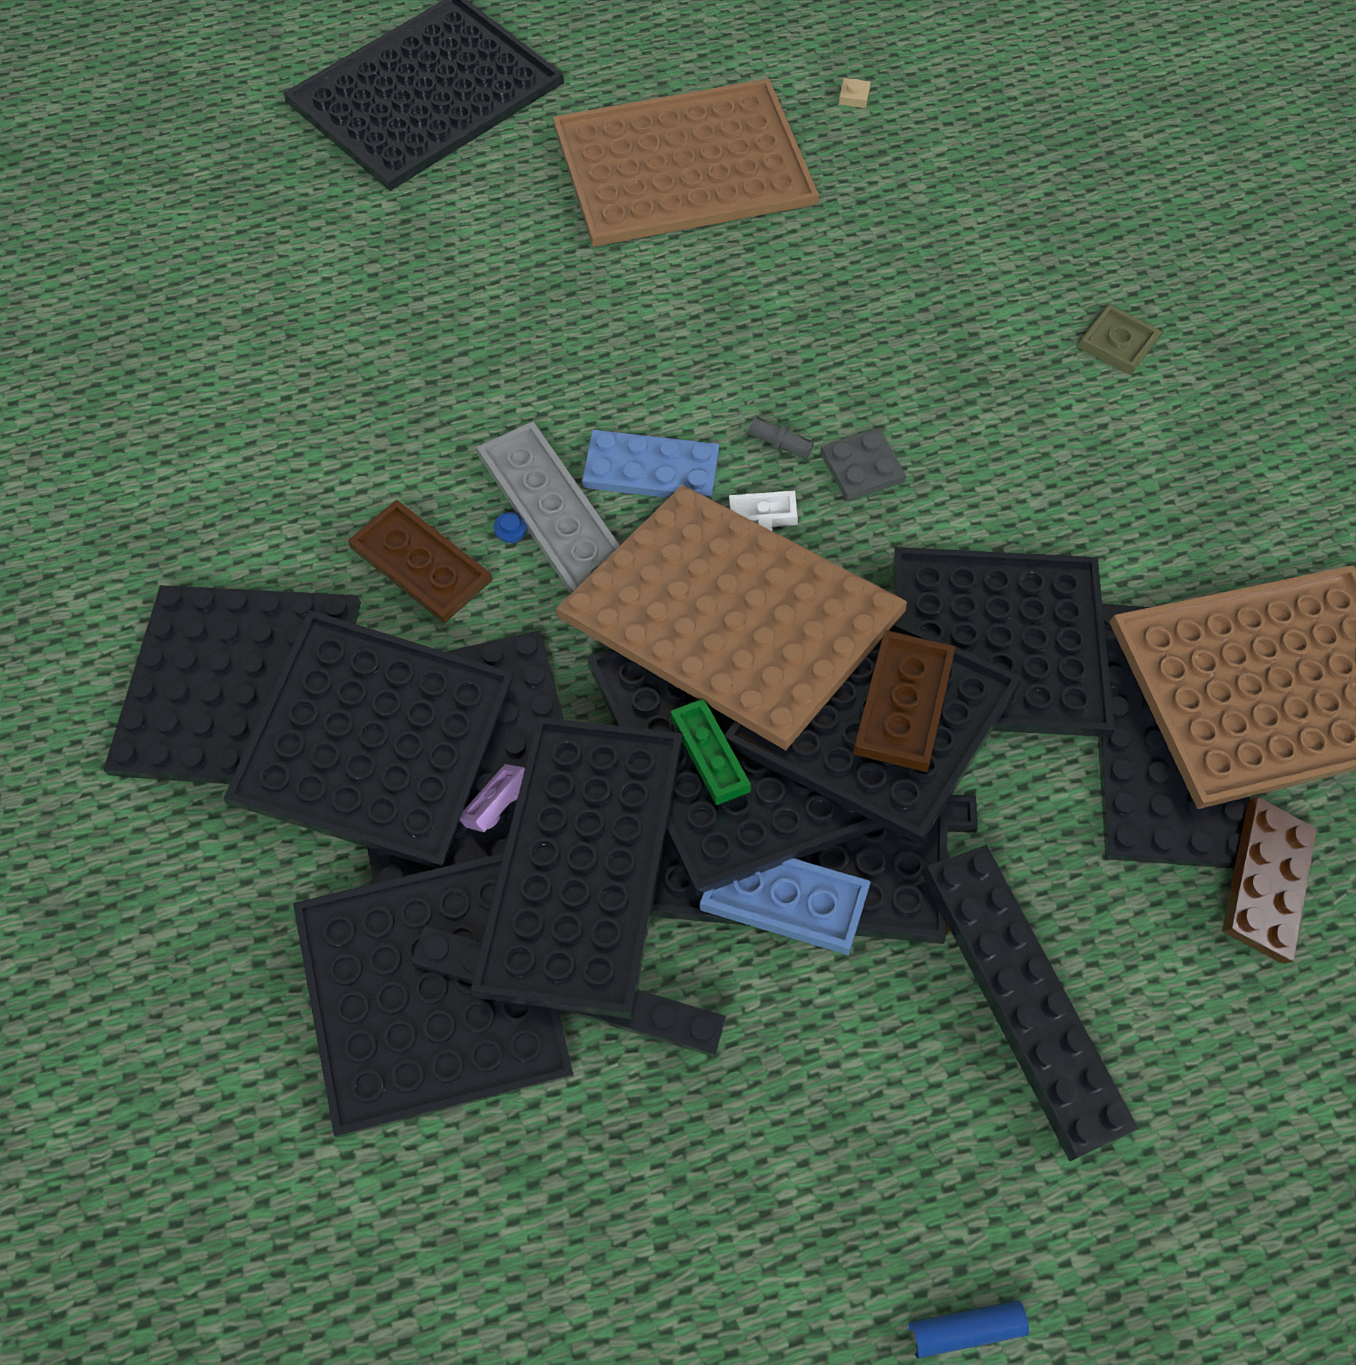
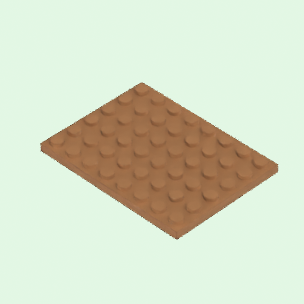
[553,78,819,247]
[556,485,907,750]
[1109,565,1356,809]

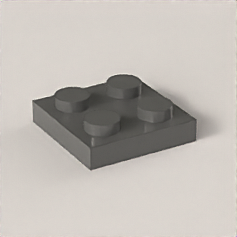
[820,428,906,502]

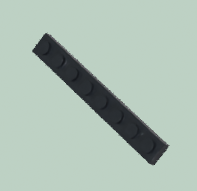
[411,926,726,1057]

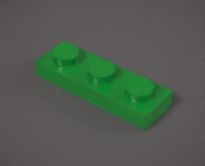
[670,699,751,805]

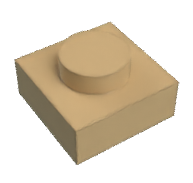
[839,78,871,108]

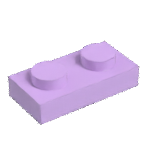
[460,764,525,832]

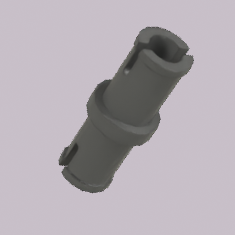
[748,415,814,460]

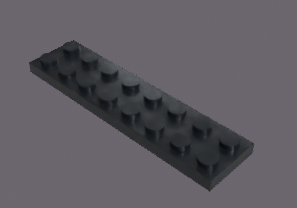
[920,845,1139,1162]

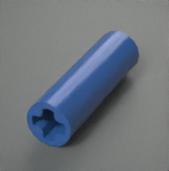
[909,1300,1029,1359]

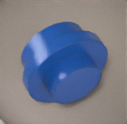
[494,512,527,543]

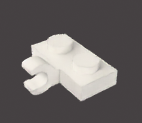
[729,491,798,531]

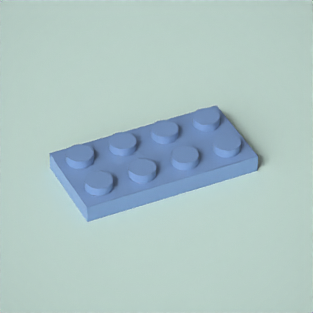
[582,430,719,500]
[700,858,871,956]

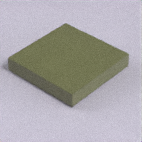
[1077,304,1162,375]

